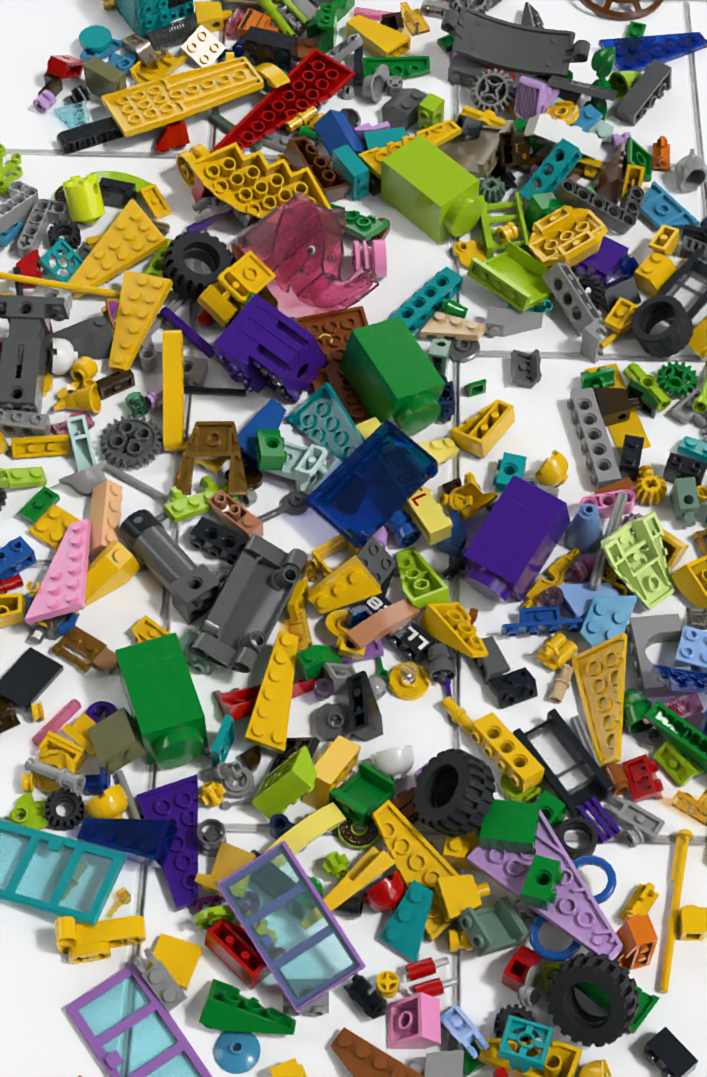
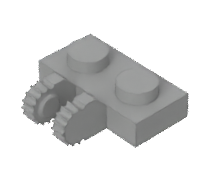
[671,389,707,427]

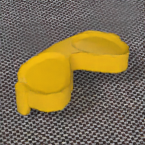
[56,382,81,399]

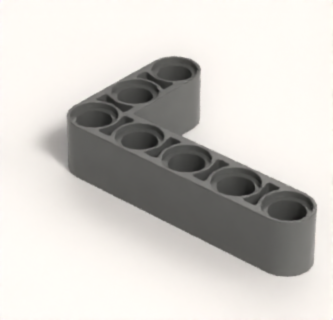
[553,178,645,235]

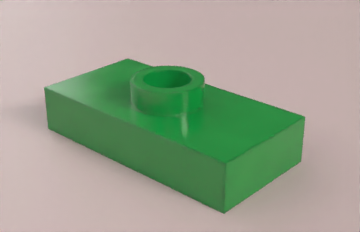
[19,486,60,525]

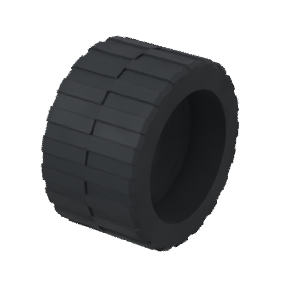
[631,295,694,358]

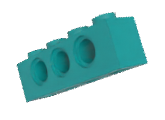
[519,138,583,203]

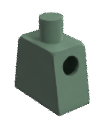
[428,338,451,376]
[669,477,699,527]

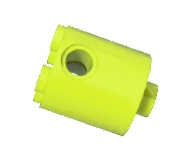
[62,173,106,225]

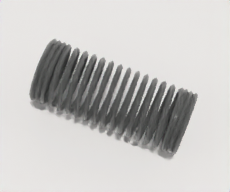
[145,17,197,51]

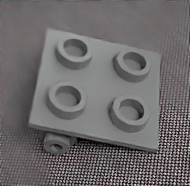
[278,0,318,37]

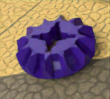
[85,701,118,723]

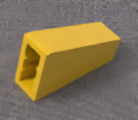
[346,14,411,57]

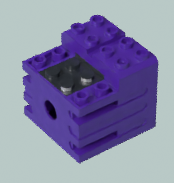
[213,294,329,403]

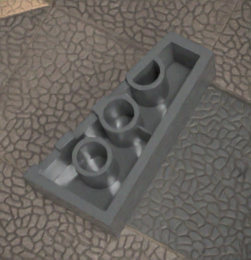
[616,59,672,126]

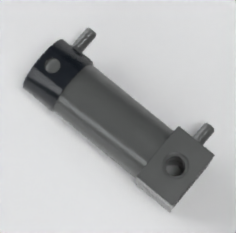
[118,509,227,625]

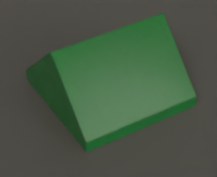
[624,137,652,182]

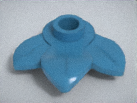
[106,50,136,74]

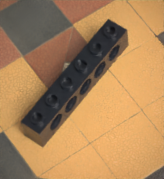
[190,516,305,582]

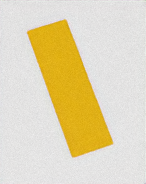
[585,363,651,453]

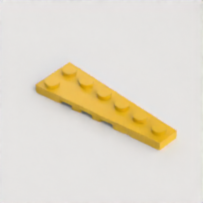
[358,119,462,179]
[243,629,299,754]

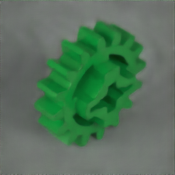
[656,361,698,398]

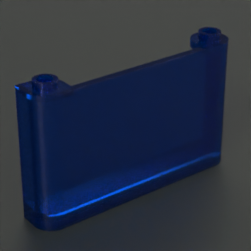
[304,419,438,549]

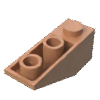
[207,489,264,538]

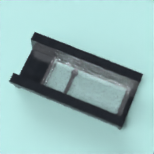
[655,247,707,325]
[513,708,614,817]

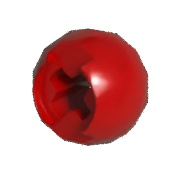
[196,306,214,326]

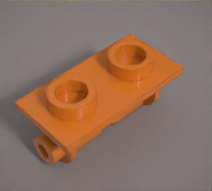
[652,136,670,170]

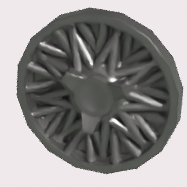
[448,337,480,362]

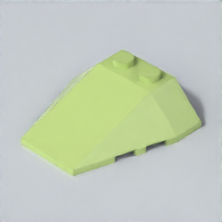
[601,512,675,610]

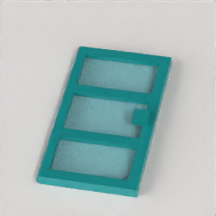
[0,820,127,926]

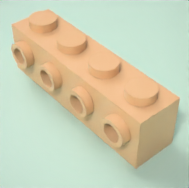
[89,479,123,558]

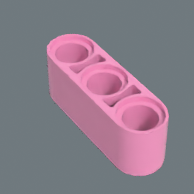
[579,489,636,519]

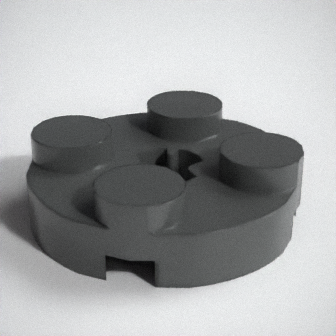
[315,702,353,742]

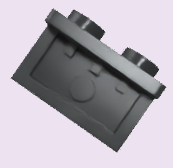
[510,349,542,389]

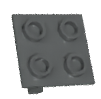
[356,536,398,586]

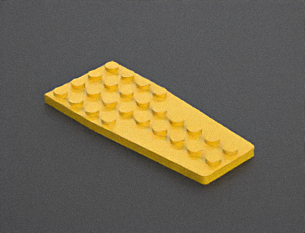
[101,57,264,138]

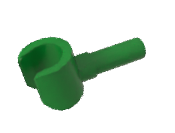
[376,657,389,682]

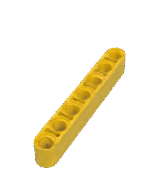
[162,330,185,451]

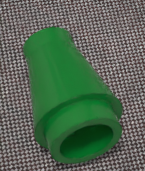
[440,298,468,319]

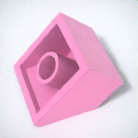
[388,992,441,1049]

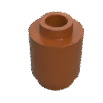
[603,763,629,796]

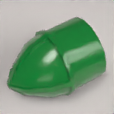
[623,688,653,734]

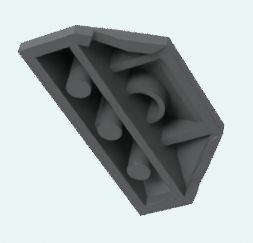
[381,88,429,131]

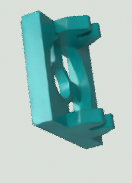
[37,237,84,283]
[497,1015,554,1073]

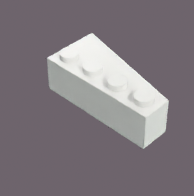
[523,113,602,159]

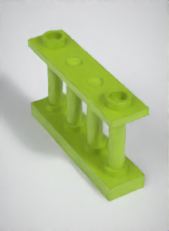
[478,192,530,260]

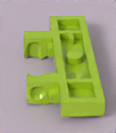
[163,475,239,524]

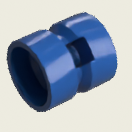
[385,510,421,548]

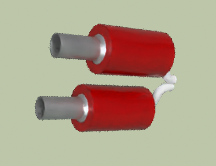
[400,957,458,997]

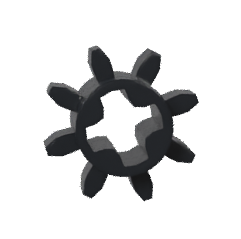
[69,85,92,106]

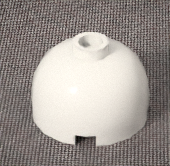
[49,338,78,375]
[371,745,414,781]

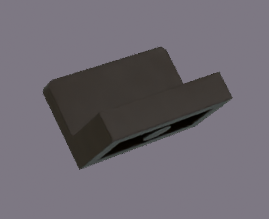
[95,369,135,400]

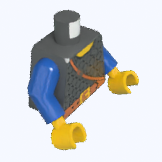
[25,581,86,644]

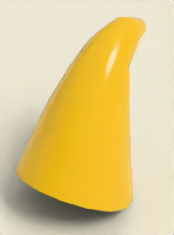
[53,384,101,414]

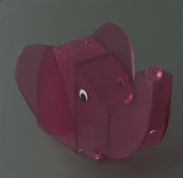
[244,192,380,312]

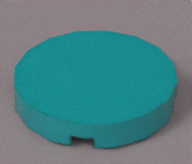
[79,25,112,53]

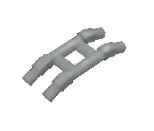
[192,195,235,223]

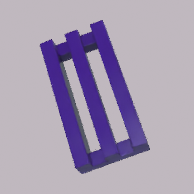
[578,796,621,844]

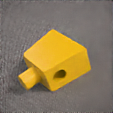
[194,1,233,33]
[433,874,490,924]

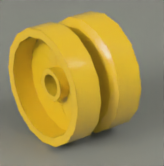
[176,144,209,189]

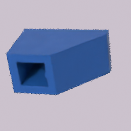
[437,510,467,558]

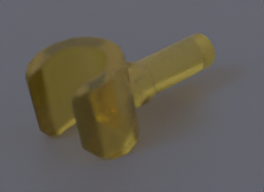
[106,887,131,918]

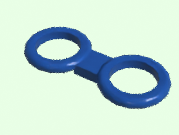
[529,855,617,962]

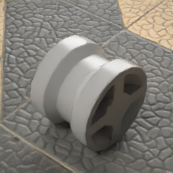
[386,76,403,97]

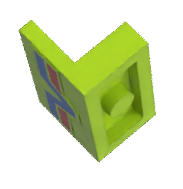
[653,741,704,787]

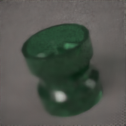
[125,392,149,418]

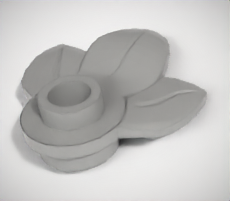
[517,965,542,1007]

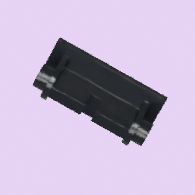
[490,161,517,191]
[343,973,389,1020]

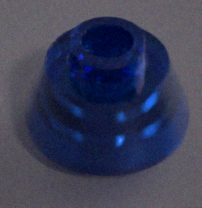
[618,254,639,277]

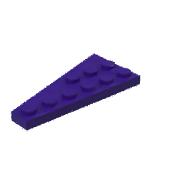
[136,774,199,911]

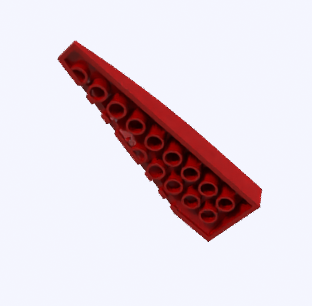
[213,48,355,151]

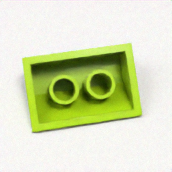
[252,746,317,820]

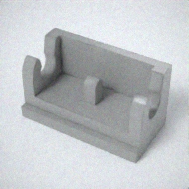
[580,319,607,364]

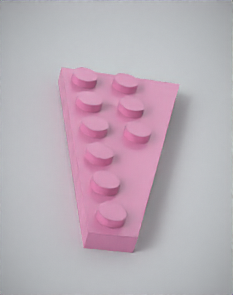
[24,519,91,624]

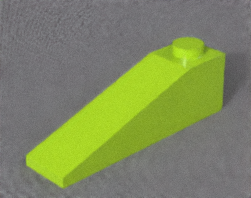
[396,546,450,610]

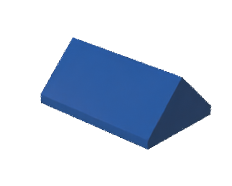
[313,109,366,158]

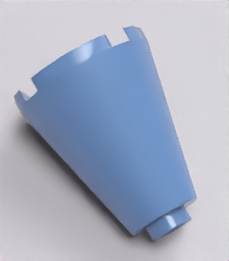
[564,503,604,554]

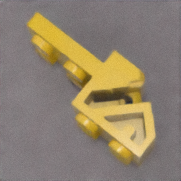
[197,250,276,327]

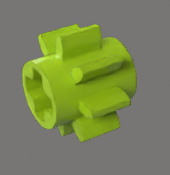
[322,851,350,879]

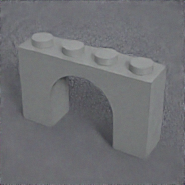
[625,613,694,698]

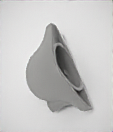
[58,460,107,495]

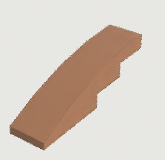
[346,598,421,650]

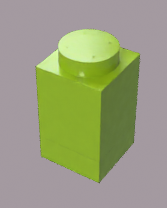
[381,134,483,244]

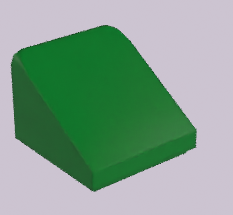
[464,379,487,397]
[462,1041,486,1077]

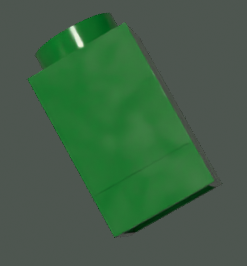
[339,316,446,435]
[115,632,209,768]

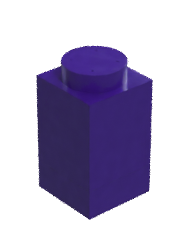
[463,475,571,604]

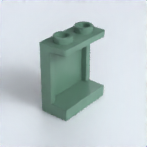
[457,896,529,957]

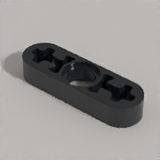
[353,47,363,86]

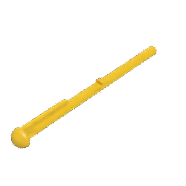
[0,272,121,299]
[659,829,694,994]

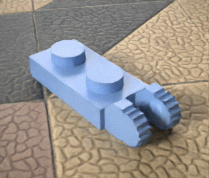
[440,1004,490,1059]

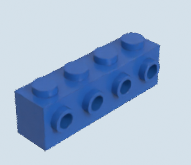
[0,536,37,580]

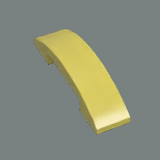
[264,802,346,869]

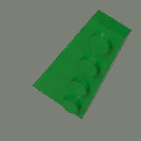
[363,56,430,80]
[322,203,389,242]
[573,956,660,1034]

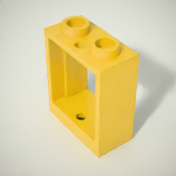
[310,528,365,579]

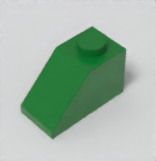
[296,645,343,682]

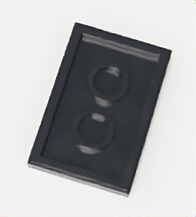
[0,647,64,712]

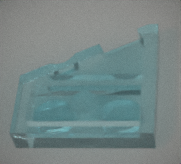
[54,101,90,129]

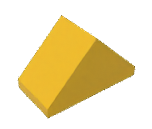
[621,164,645,199]

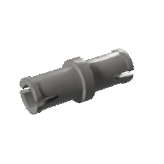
[203,761,242,781]

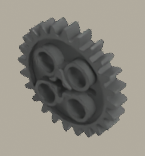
[100,414,163,469]

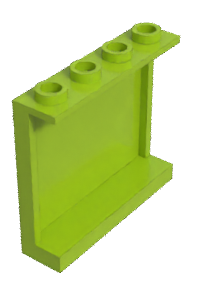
[467,241,563,312]

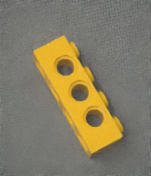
[471,712,545,793]

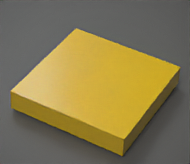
[147,933,204,990]

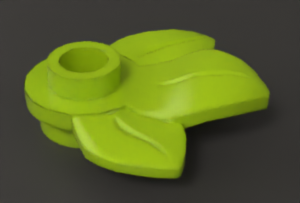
[10,792,49,830]

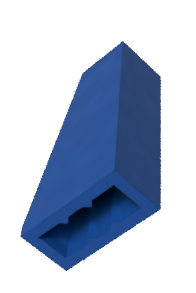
[237,398,287,469]

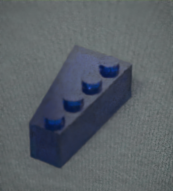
[77,818,178,869]

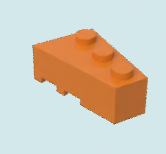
[615,914,658,971]

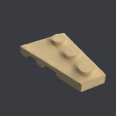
[420,311,486,341]

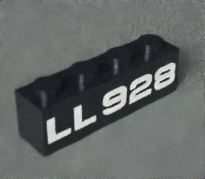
[360,593,435,665]

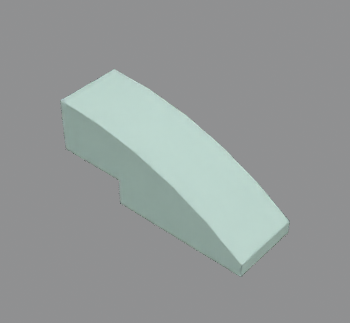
[66,414,97,471]

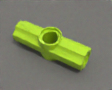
[623,362,671,412]

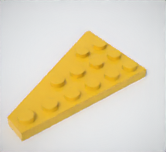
[67,199,168,300]

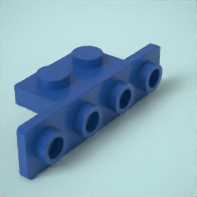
[501,605,584,637]

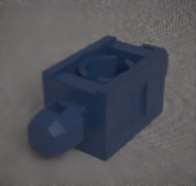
[438,375,455,422]

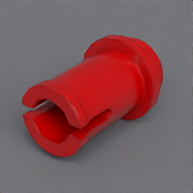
[0,574,24,594]

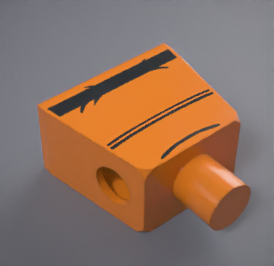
[237,8,279,42]

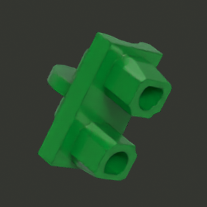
[580,366,615,390]

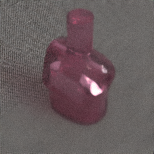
[226,8,245,38]

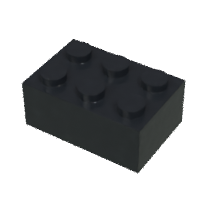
[243,26,298,74]

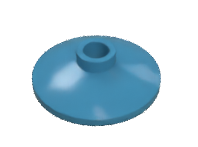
[214,1031,261,1074]

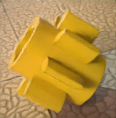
[198,780,226,808]

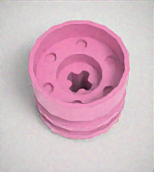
[351,239,387,279]

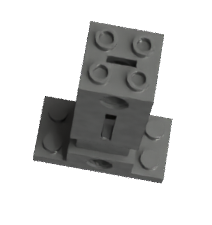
[0,295,70,413]

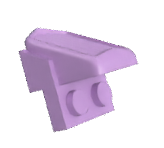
[513,76,560,122]

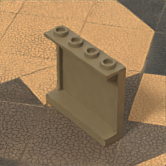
[437,114,516,179]

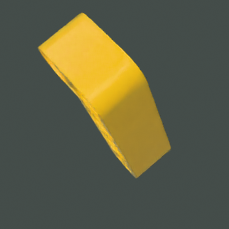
[54,915,147,955]

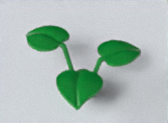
[563,47,615,121]

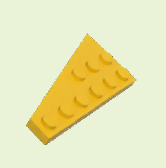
[109,270,173,372]
[571,632,627,769]
[372,799,459,942]

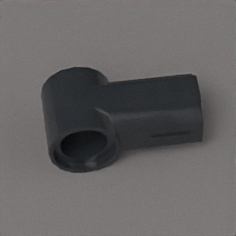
[681,224,707,244]

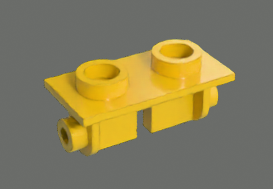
[618,882,659,922]

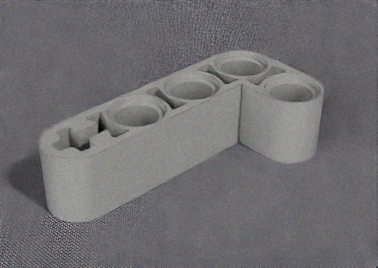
[0,181,39,234]
[17,199,69,259]

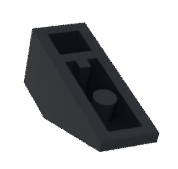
[347,670,383,741]

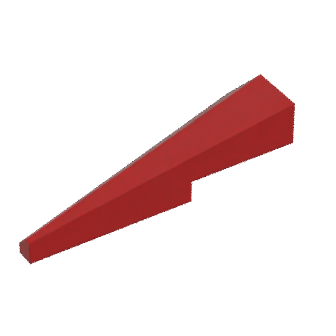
[214,676,325,722]

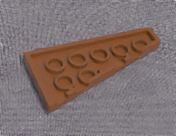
[330,1027,424,1077]

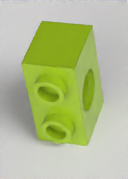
[418,93,445,130]

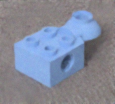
[673,625,707,681]

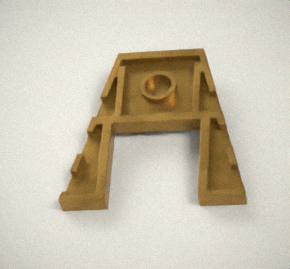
[173,421,249,495]

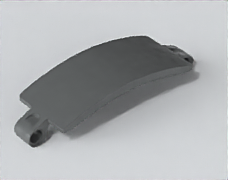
[441,7,591,77]

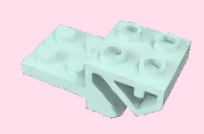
[263,441,349,502]

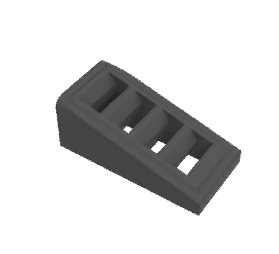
[679,236,707,262]

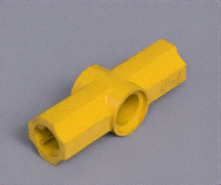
[461,105,506,127]

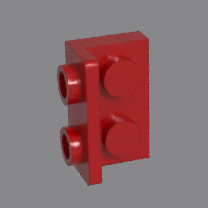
[622,754,664,803]

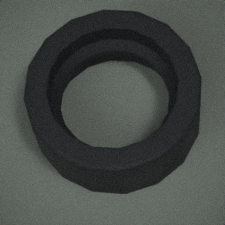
[556,817,598,860]

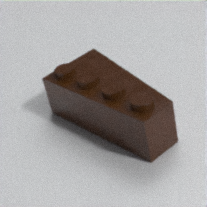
[284,136,352,203]

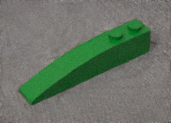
[644,700,707,773]

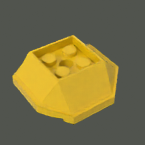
[528,205,608,267]

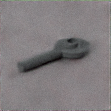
[257,491,309,523]

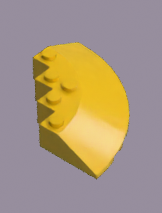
[189,142,333,222]

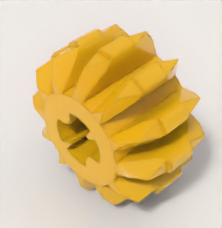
[635,473,667,506]

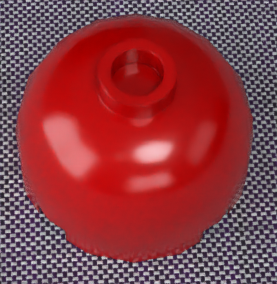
[361,870,406,912]

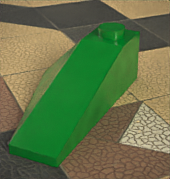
[199,979,296,1035]

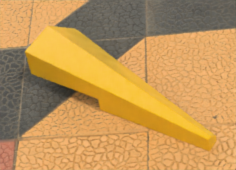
[299,846,396,930]

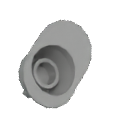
[361,64,390,103]

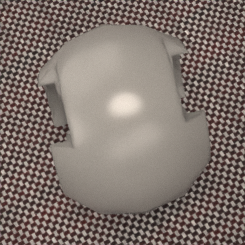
[368,676,386,701]

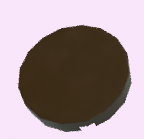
[224,466,263,490]

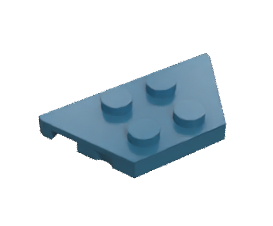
[640,181,699,230]
[578,596,638,648]

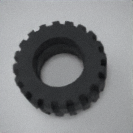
[161,230,234,302]
[413,748,496,837]
[546,952,640,1047]

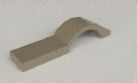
[121,34,169,66]

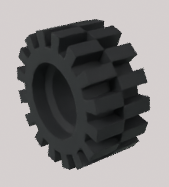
[48,220,81,253]
[571,277,606,309]
[45,788,84,831]
[493,1004,536,1042]

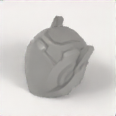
[674,148,707,192]

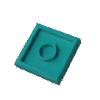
[210,715,235,766]

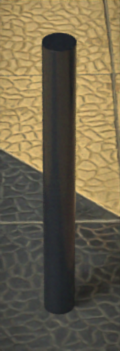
[184,386,247,397]

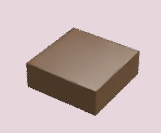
[92,647,118,675]

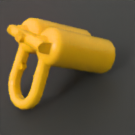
[536,632,578,671]

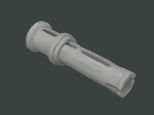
[24,757,86,794]

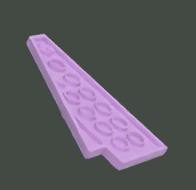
[467,809,623,961]

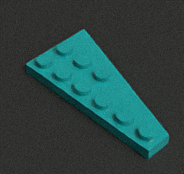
[285,382,384,483]

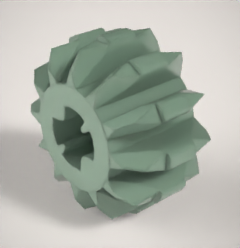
[478,176,506,204]

